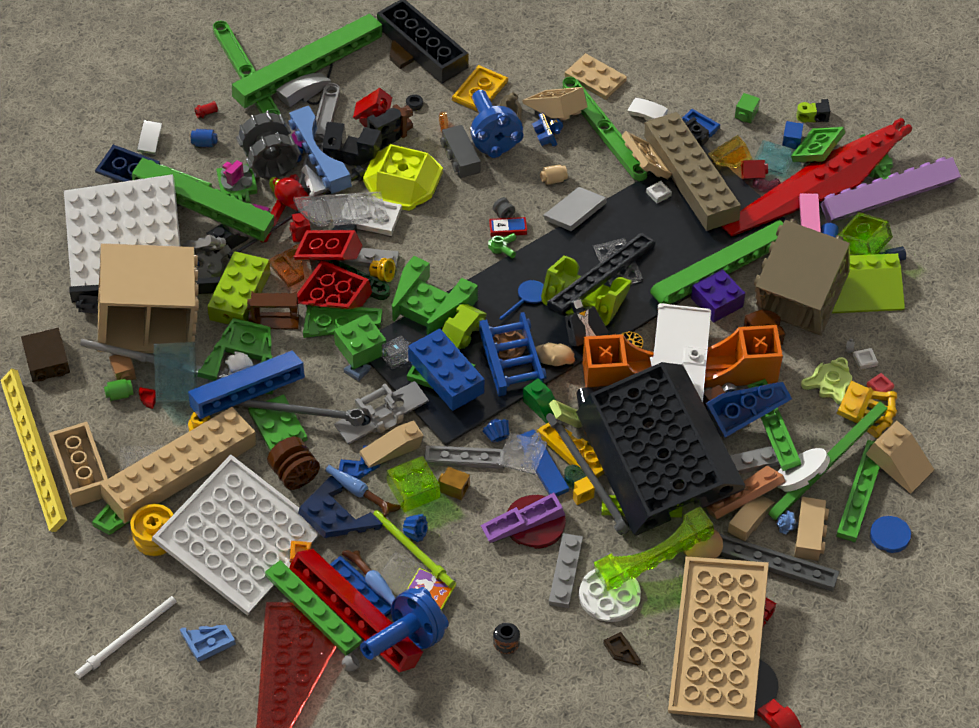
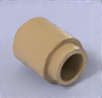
[540,164,568,185]

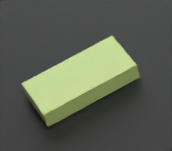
[549,400,582,428]

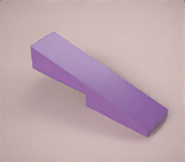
[481,493,565,543]

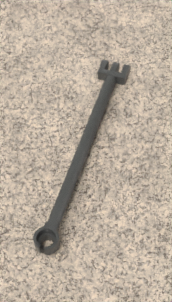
[225,400,364,426]
[546,413,631,535]

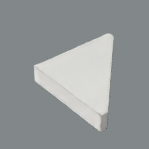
[301,165,329,197]

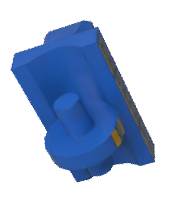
[532,113,563,146]

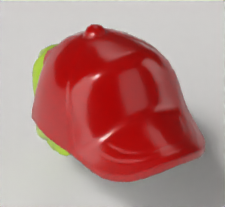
[269,177,311,210]

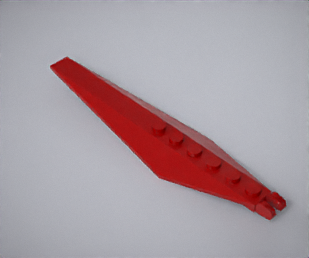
[720,118,912,237]

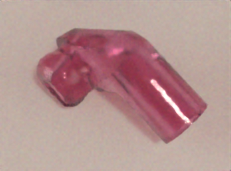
[752,178,780,192]

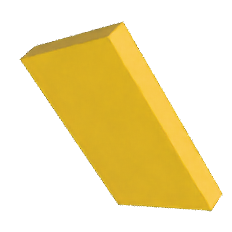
[452,65,508,112]

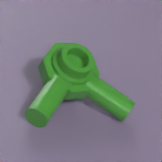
[488,233,516,258]

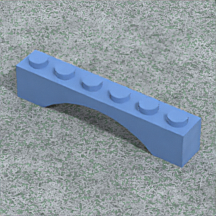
[288,105,352,194]

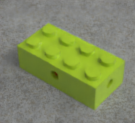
[207,251,271,325]

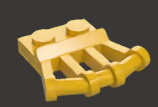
[836,380,897,439]

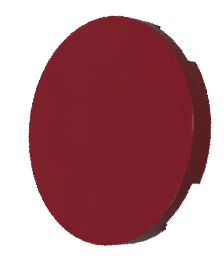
[507,495,566,549]

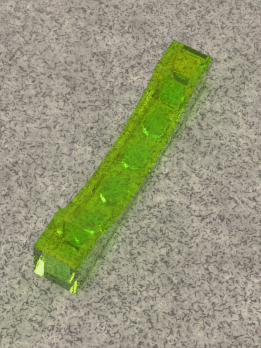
[594,506,714,591]

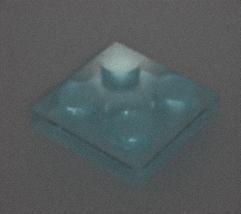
[754,140,796,178]

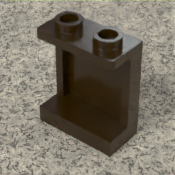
[21,327,70,382]

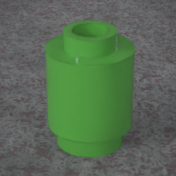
[104,379,134,401]

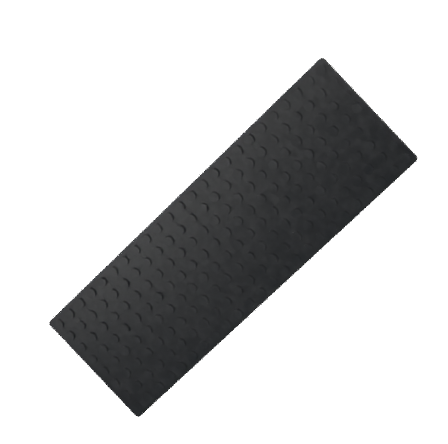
[369,145,787,445]

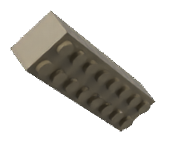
[644,112,741,231]

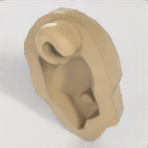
[535,342,575,366]

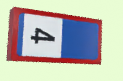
[489,217,527,237]

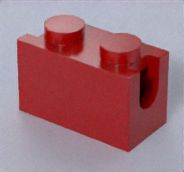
[353,88,392,127]

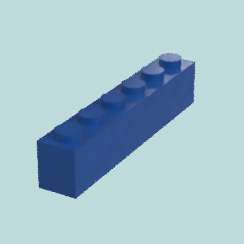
[188,350,305,419]

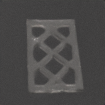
[593,238,643,285]

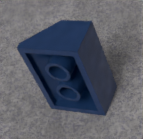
[95,144,161,182]

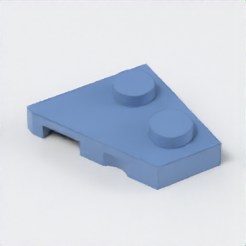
[180,625,236,662]

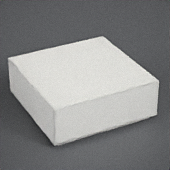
[646,181,672,203]
[853,348,878,370]

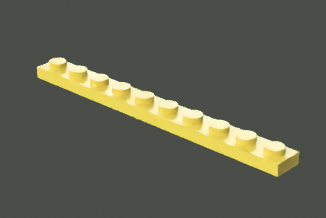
[0,368,67,532]

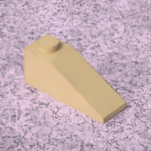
[359,420,424,468]

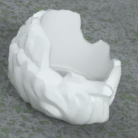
[221,351,253,378]

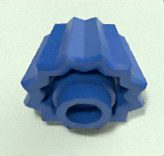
[483,419,509,443]
[403,514,428,542]

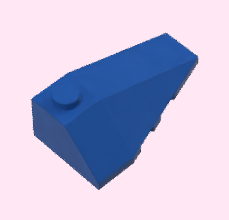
[706,382,792,437]

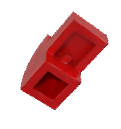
[758,699,802,728]

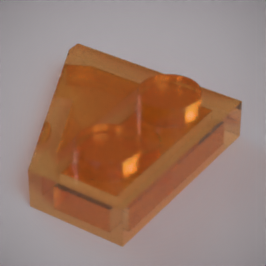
[269,244,304,287]

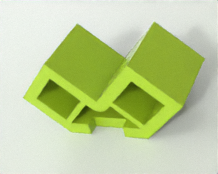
[442,304,486,349]

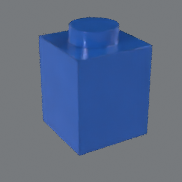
[782,121,804,150]

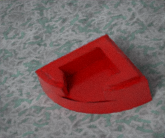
[139,387,159,409]

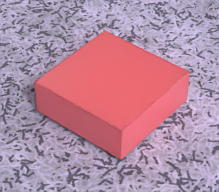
[866,373,894,392]

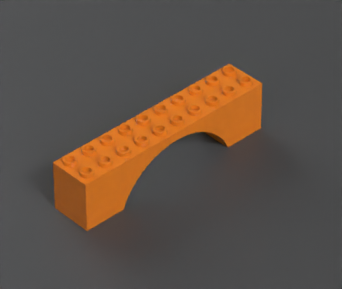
[582,325,783,388]

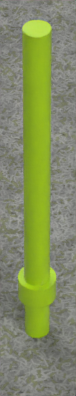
[373,510,455,588]

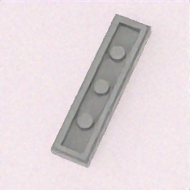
[425,446,505,469]

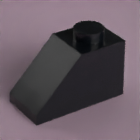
[206,224,249,253]

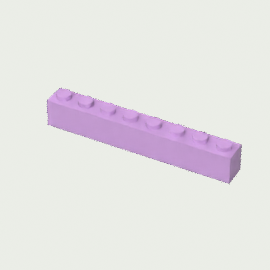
[820,157,961,223]

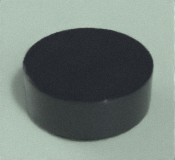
[406,95,423,111]

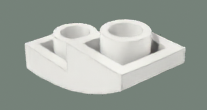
[627,98,669,121]
[138,120,162,155]

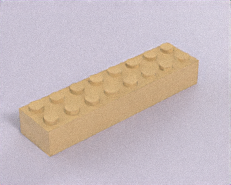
[100,407,256,524]

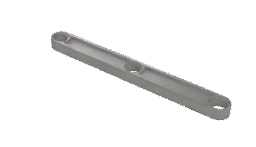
[299,83,340,201]

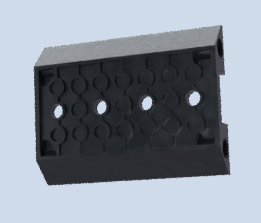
[576,362,746,537]

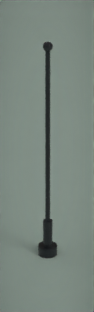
[228,165,365,259]

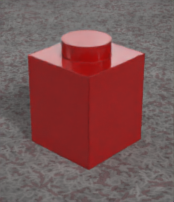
[741,160,768,179]

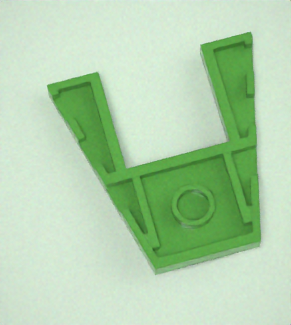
[197,318,274,395]

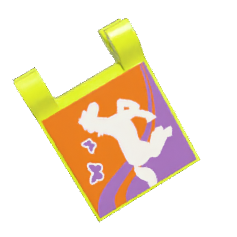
[407,568,456,611]

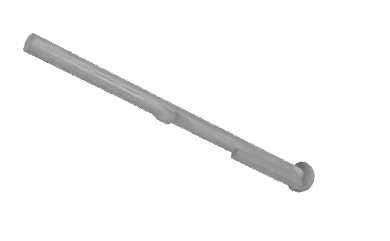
[80,339,229,380]

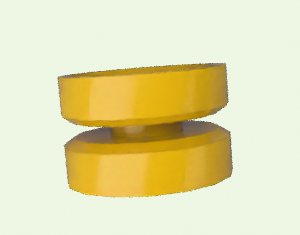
[130,504,174,556]

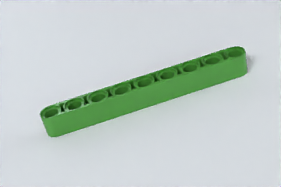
[650,220,783,305]

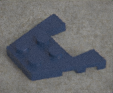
[298,476,383,538]

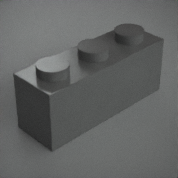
[440,125,481,178]

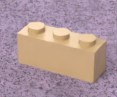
[794,497,829,561]

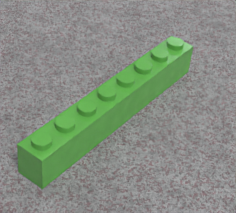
[132,157,274,242]

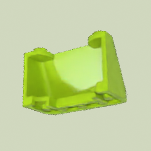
[541,256,632,326]

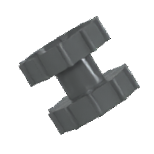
[236,111,301,180]

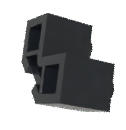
[341,127,382,166]

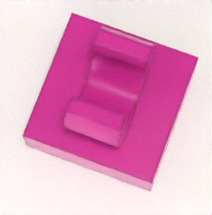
[222,160,244,186]

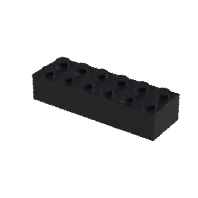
[377,0,469,83]

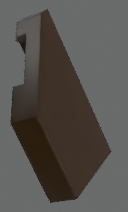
[390,40,414,69]
[603,632,641,666]

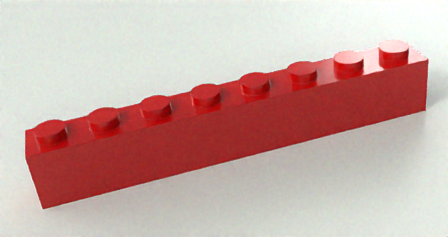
[289,549,423,673]

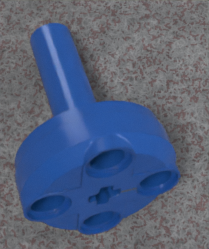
[471,90,524,158]
[360,587,449,660]

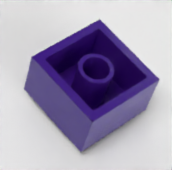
[691,269,745,323]

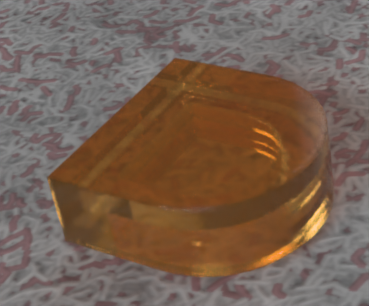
[439,112,448,132]

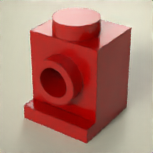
[289,212,311,243]

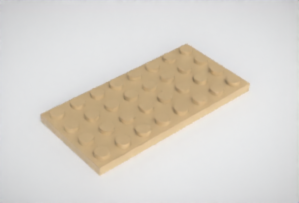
[668,556,769,721]

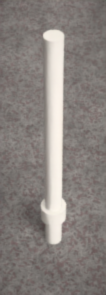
[74,596,176,679]

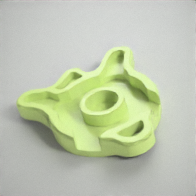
[801,357,852,405]

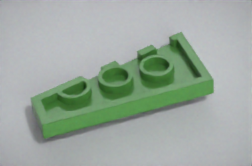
[303,305,383,338]

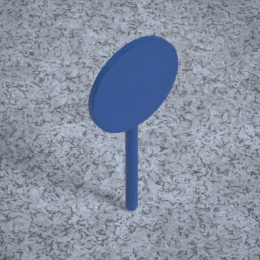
[500,280,544,320]

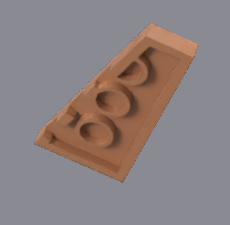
[707,465,786,519]

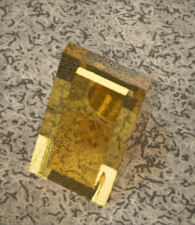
[708,135,752,168]

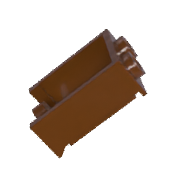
[247,291,299,329]

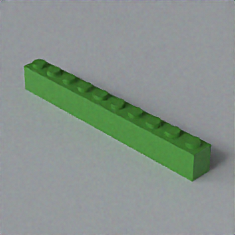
[232,13,382,109]

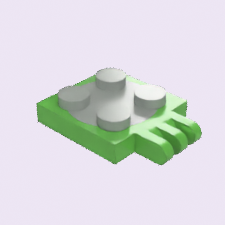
[216,164,258,203]

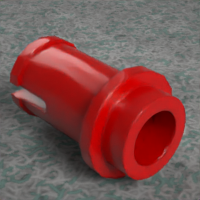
[194,101,218,118]

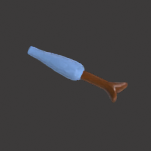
[325,465,401,517]
[342,550,395,605]

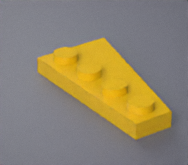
[537,422,604,478]

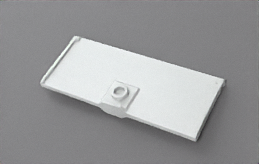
[652,303,711,402]

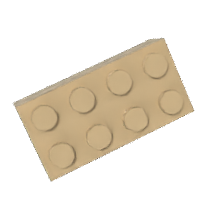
[49,422,108,508]

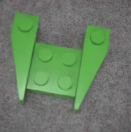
[392,256,478,335]

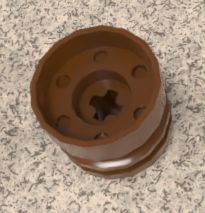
[267,436,320,490]

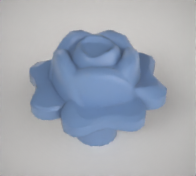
[777,510,798,535]

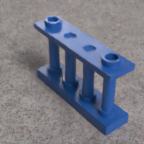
[479,312,547,396]

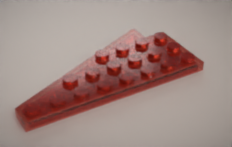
[256,602,347,728]

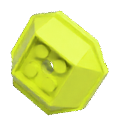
[363,144,443,211]

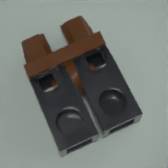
[367,104,413,151]

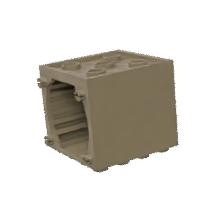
[754,219,850,336]

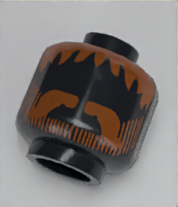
[493,623,520,654]

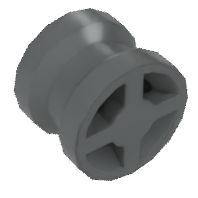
[492,197,515,218]

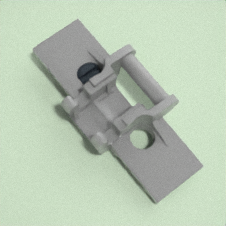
[334,381,429,444]

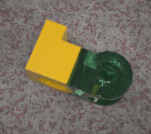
[564,465,595,505]

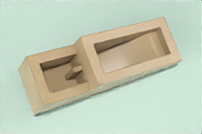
[728,495,775,541]

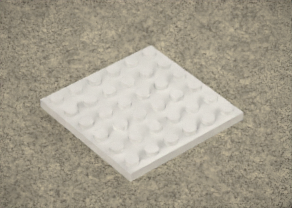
[64,174,181,286]
[152,454,320,616]

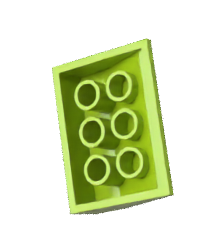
[832,253,905,314]

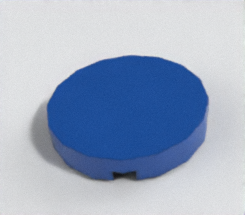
[870,516,911,553]

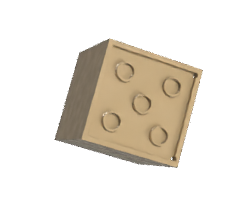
[97,243,199,354]

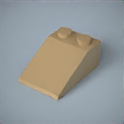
[522,87,588,121]
[866,421,934,494]

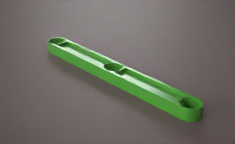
[213,20,280,115]
[563,77,647,181]
[768,401,888,521]

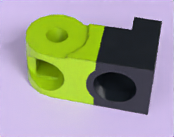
[796,99,831,123]

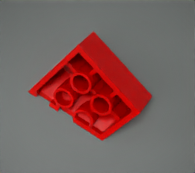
[297,260,372,309]

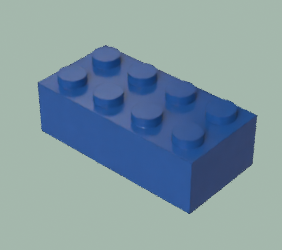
[408,329,485,411]

